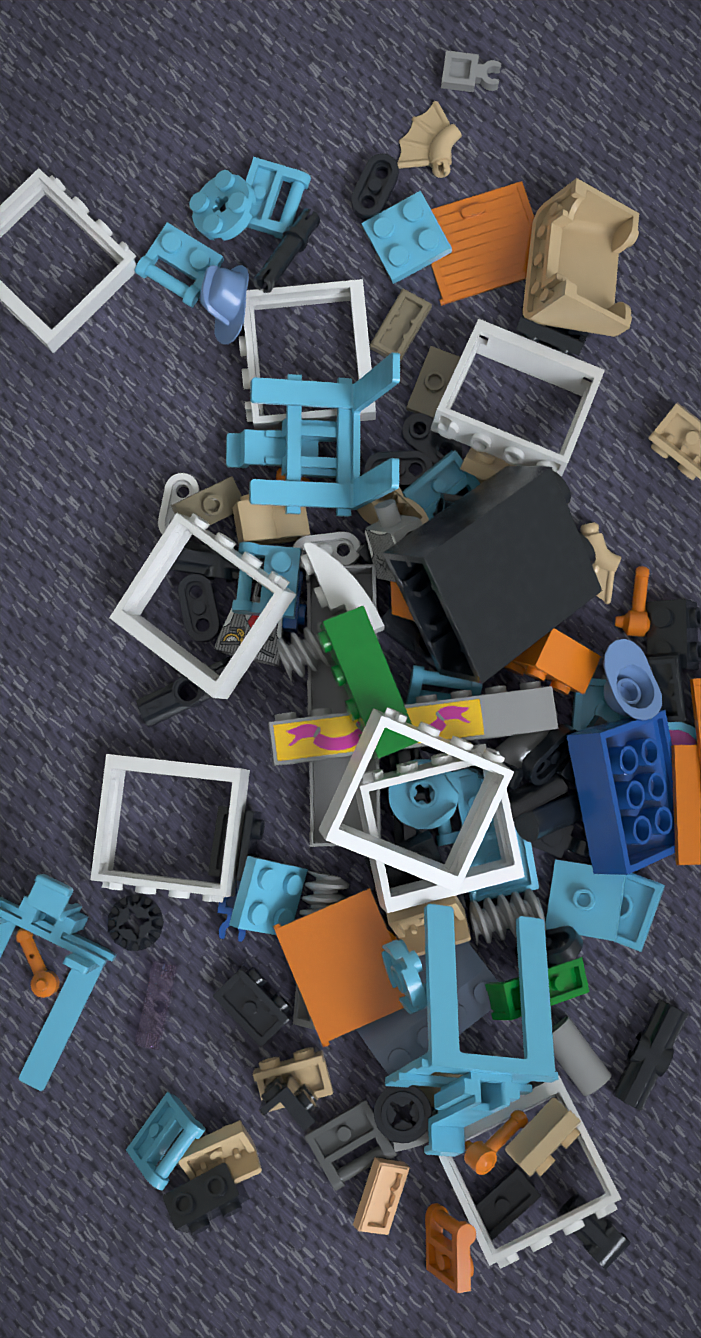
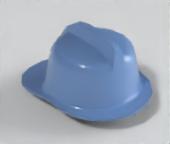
[200,265,249,344]
[603,639,662,721]

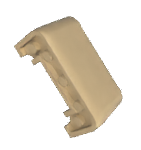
[523,178,639,337]

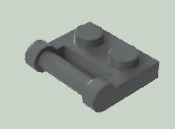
[305,1098,398,1191]

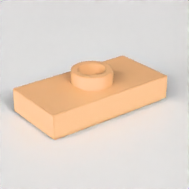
[353,1157,410,1235]

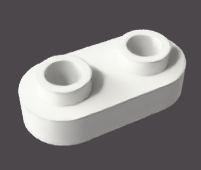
[158,473,200,535]
[293,532,360,571]

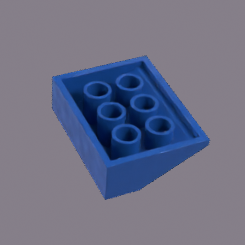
[566,710,675,875]

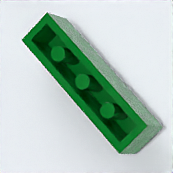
[317,605,419,760]

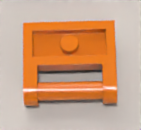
[425,1203,476,1293]

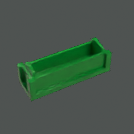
[485,957,590,1021]

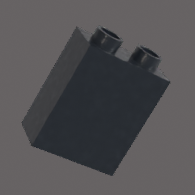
[383,466,603,684]

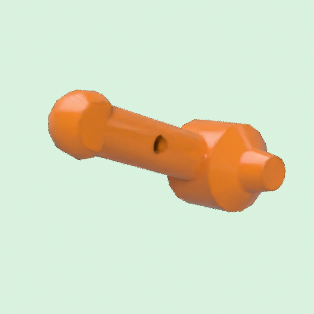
[615,566,650,637]
[15,928,60,998]
[464,1110,528,1175]

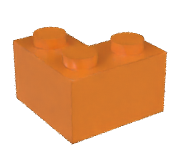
[504,628,601,695]

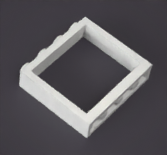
[0,168,136,353]
[239,279,376,430]
[430,319,605,477]
[109,513,297,699]
[319,707,514,892]
[355,744,525,913]
[90,754,250,903]
[439,1076,621,1269]

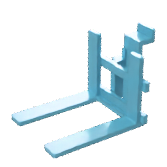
[226,352,400,517]
[0,874,117,1091]
[385,904,559,1157]

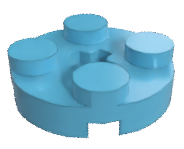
[189,170,256,241]
[388,759,459,829]
[382,939,427,1014]

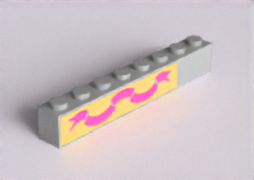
[267,681,558,767]

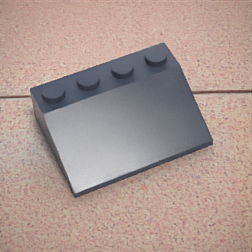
[356,942,498,1075]

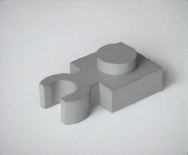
[441,50,501,92]

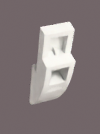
[300,541,384,634]

